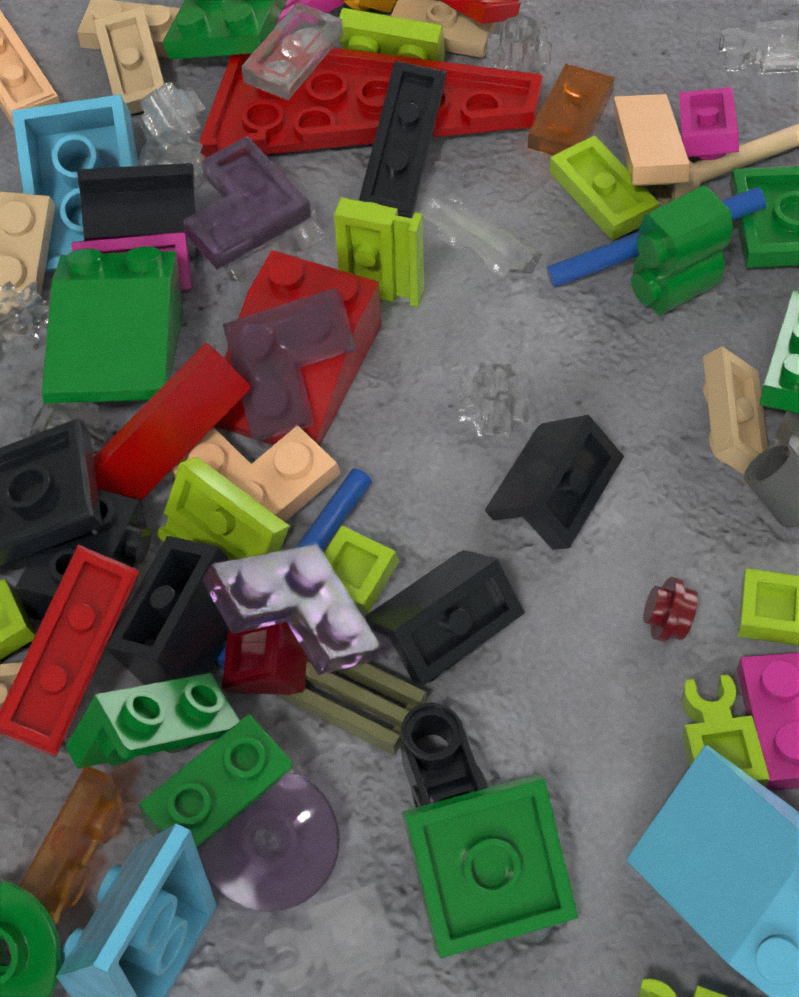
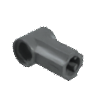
[744,411,799,527]

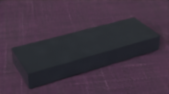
[359,61,447,219]

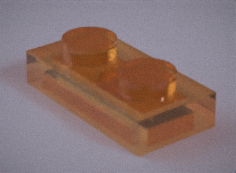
[527,64,615,156]
[19,767,123,925]

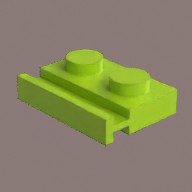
[334,197,424,307]
[156,457,290,606]

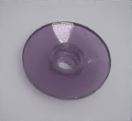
[199,771,340,912]

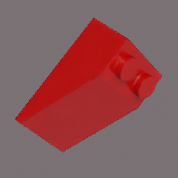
[215,250,381,446]

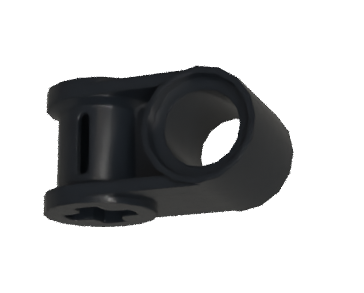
[401,702,489,808]

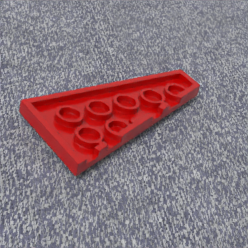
[197,40,543,161]

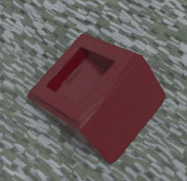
[221,615,308,695]

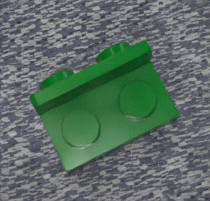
[66,673,240,769]
[139,714,292,850]

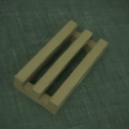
[279,636,426,756]

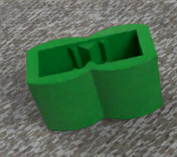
[631,185,733,316]

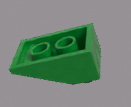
[41,246,184,404]

